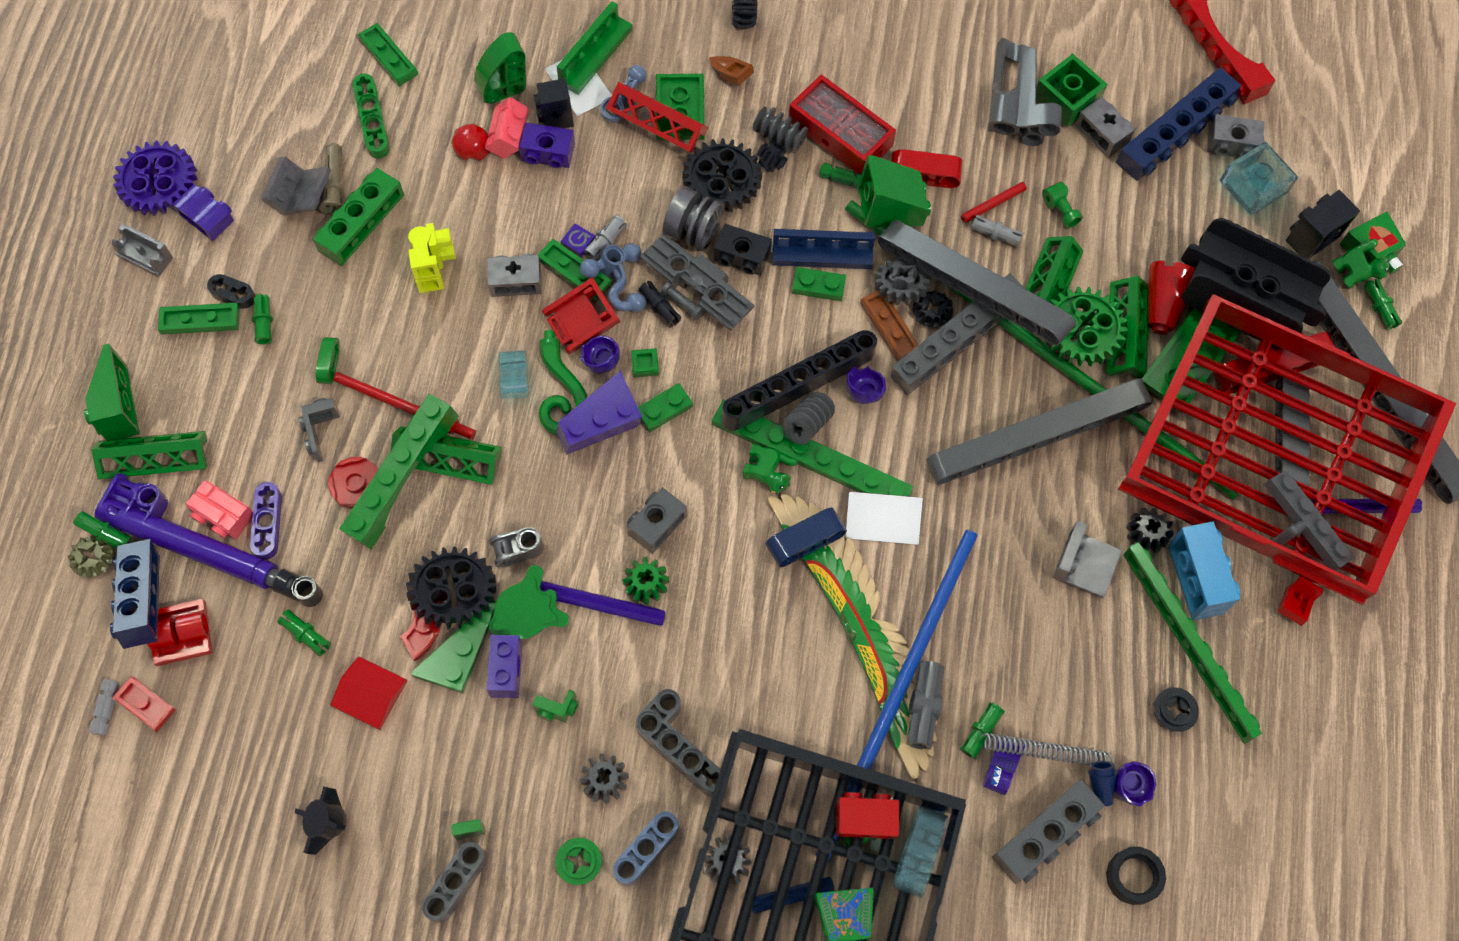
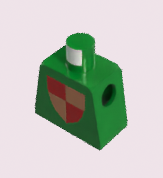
[1340,211,1405,275]

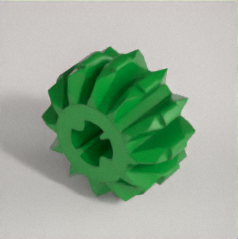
[623,557,669,605]

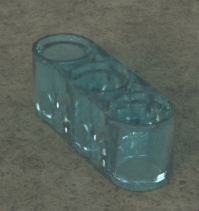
[892,805,948,898]

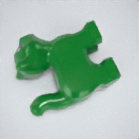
[1332,239,1389,289]
[743,443,798,494]

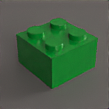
[1036,54,1108,128]

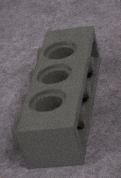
[992,779,1105,884]

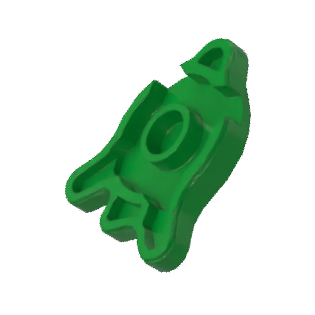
[489,565,570,639]

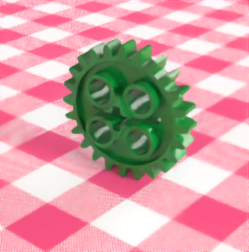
[1045,286,1128,367]

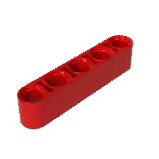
[1213,332,1335,395]

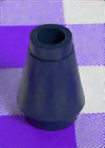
[1088,761,1118,807]

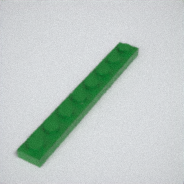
[712,399,913,497]
[1123,542,1263,744]

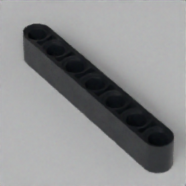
[721,330,877,431]

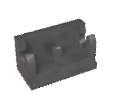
[112,223,173,277]

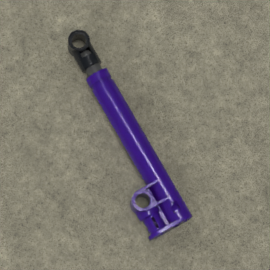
[94,473,323,607]

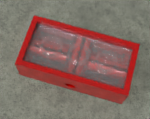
[788,74,896,174]

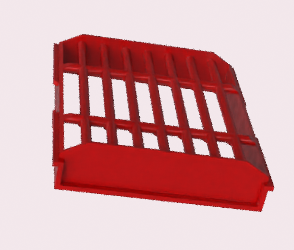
[1118,294,1457,605]

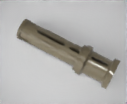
[319,143,343,215]

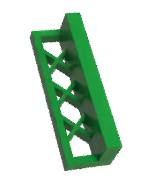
[556,1,632,95]
[1025,236,1084,303]
[1106,275,1148,379]
[391,426,502,485]
[91,431,208,479]

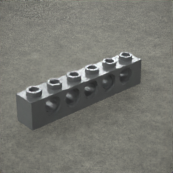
[891,273,1026,396]

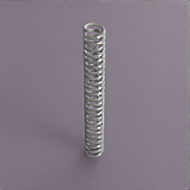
[982,733,1112,766]

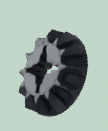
[913,289,954,328]
[1153,687,1199,732]

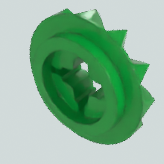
[555,838,602,885]

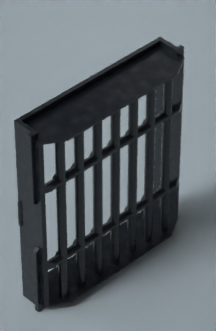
[669,729,966,941]

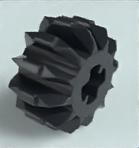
[731,0,758,29]
[1126,508,1174,553]

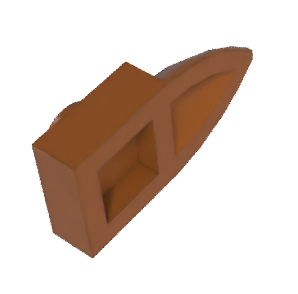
[709,56,754,86]

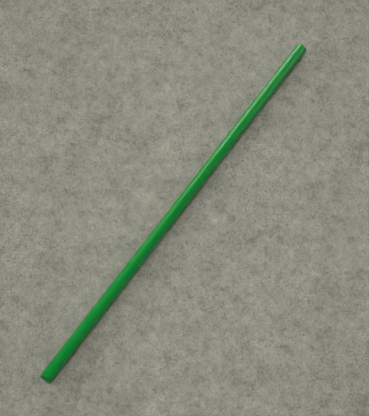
[845,200,1239,500]

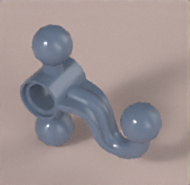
[580,243,646,313]

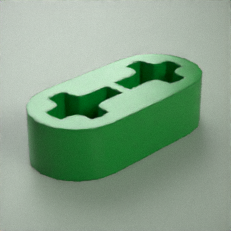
[315,337,340,385]

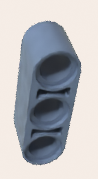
[613,811,679,886]

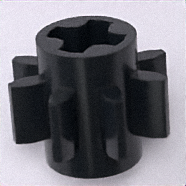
[756,141,788,172]

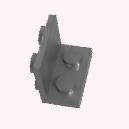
[261,156,331,216]
[1053,521,1121,598]

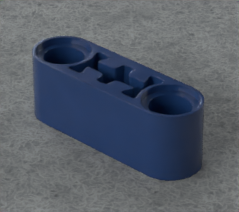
[765,507,847,568]

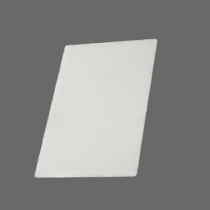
[545,61,612,116]
[845,492,923,545]

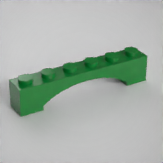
[339,394,459,550]

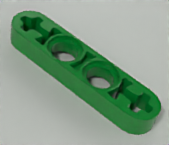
[353,73,390,158]

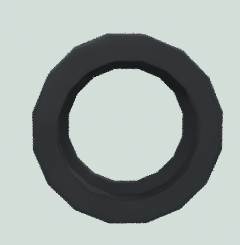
[1106,847,1166,905]

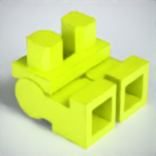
[408,223,456,293]

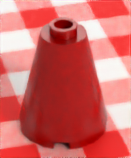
[1148,261,1196,335]

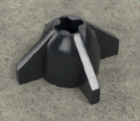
[294,786,347,855]

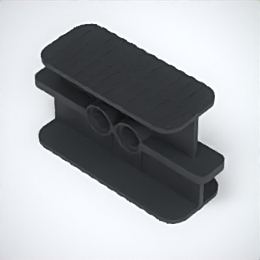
[1181,218,1331,349]

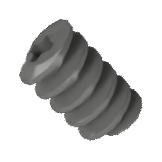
[752,106,808,154]
[783,392,835,445]

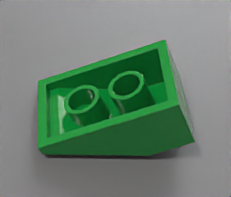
[84,343,140,440]

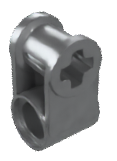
[489,527,544,568]

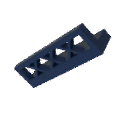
[772,229,875,270]

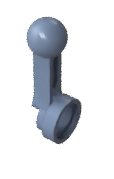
[600,65,647,122]

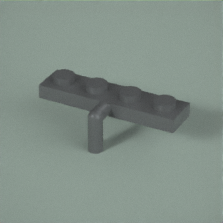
[1264,470,1355,571]

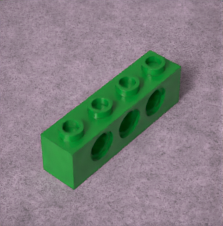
[313,167,404,267]

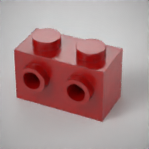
[836,793,899,839]

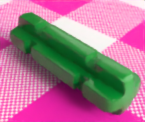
[819,163,862,189]

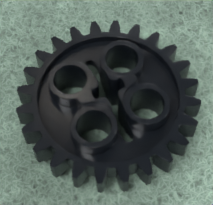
[682,138,762,213]
[406,546,497,630]

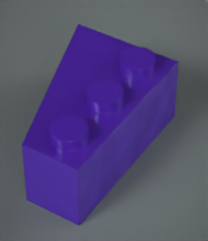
[556,370,642,455]

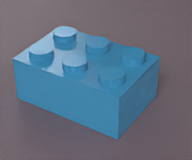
[1168,521,1240,621]

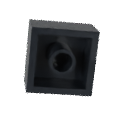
[1285,190,1360,259]

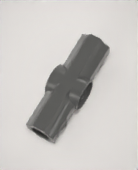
[906,661,945,750]

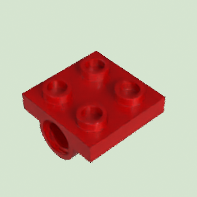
[147,599,213,666]

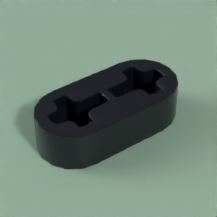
[207,274,256,309]

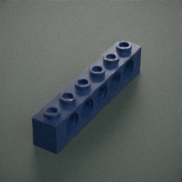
[1116,68,1242,181]

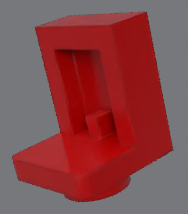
[1277,576,1323,626]

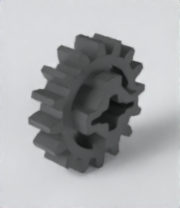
[875,257,930,305]

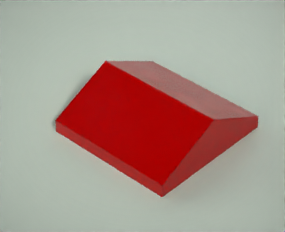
[330,656,408,730]

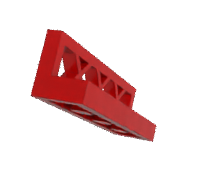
[606,82,709,152]

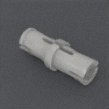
[583,215,627,261]
[971,215,1023,247]

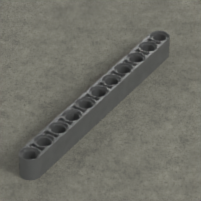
[1312,261,1459,504]

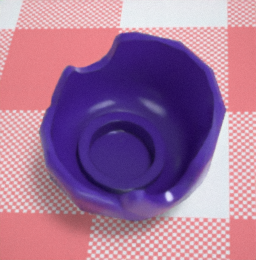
[580,335,620,374]
[846,366,886,404]
[1115,761,1156,806]

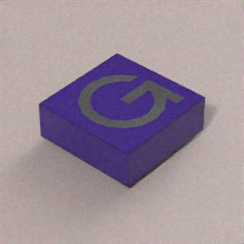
[560,224,596,258]

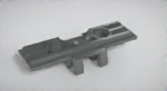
[640,233,755,331]

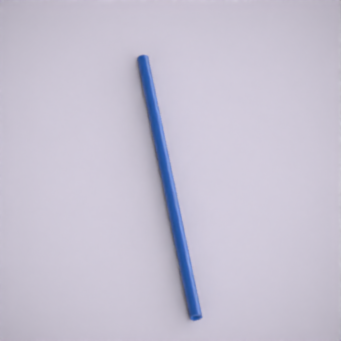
[815,530,978,861]

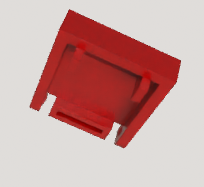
[542,277,621,354]

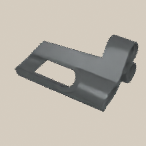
[988,37,1062,146]

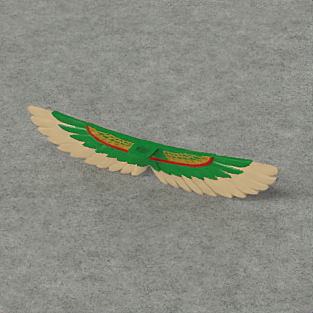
[768,494,937,780]

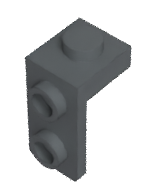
[299,398,340,462]

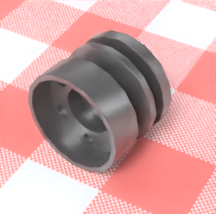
[662,186,724,251]

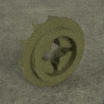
[68,534,114,578]

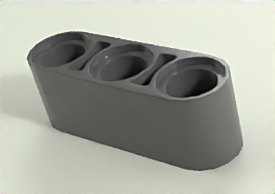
[422,842,487,923]

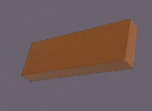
[860,290,919,362]

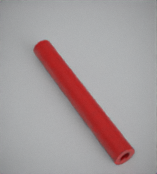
[960,182,1027,223]

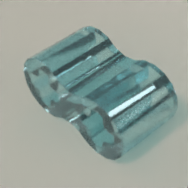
[499,350,529,399]

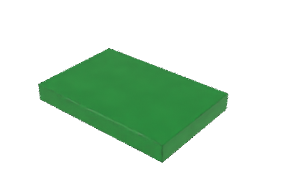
[656,74,705,140]

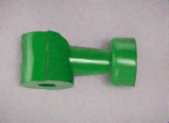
[1042,182,1083,229]

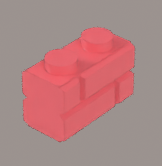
[485,97,529,159]
[186,480,253,540]

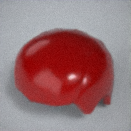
[451,124,490,161]

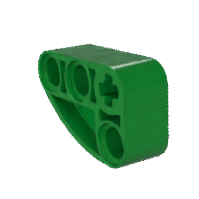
[474,32,526,104]

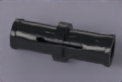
[639,281,681,328]

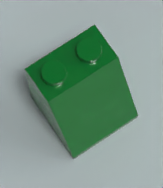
[858,155,931,227]

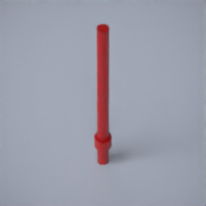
[333,372,476,440]

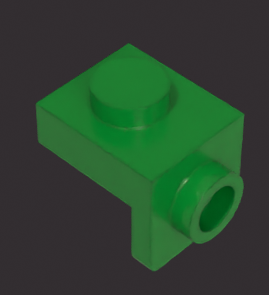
[532,690,579,723]

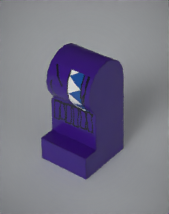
[983,736,1025,796]

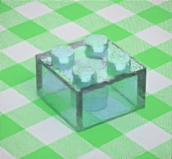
[1219,142,1298,216]

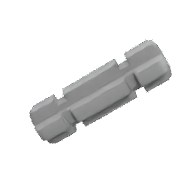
[89,679,119,735]

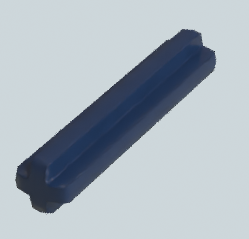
[752,877,834,914]

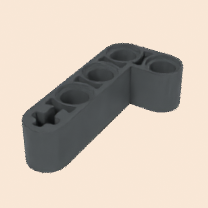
[636,689,720,797]

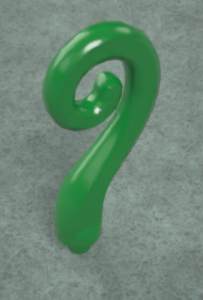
[539,330,588,436]

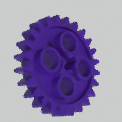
[113,140,198,216]

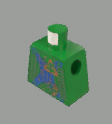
[813,888,873,941]

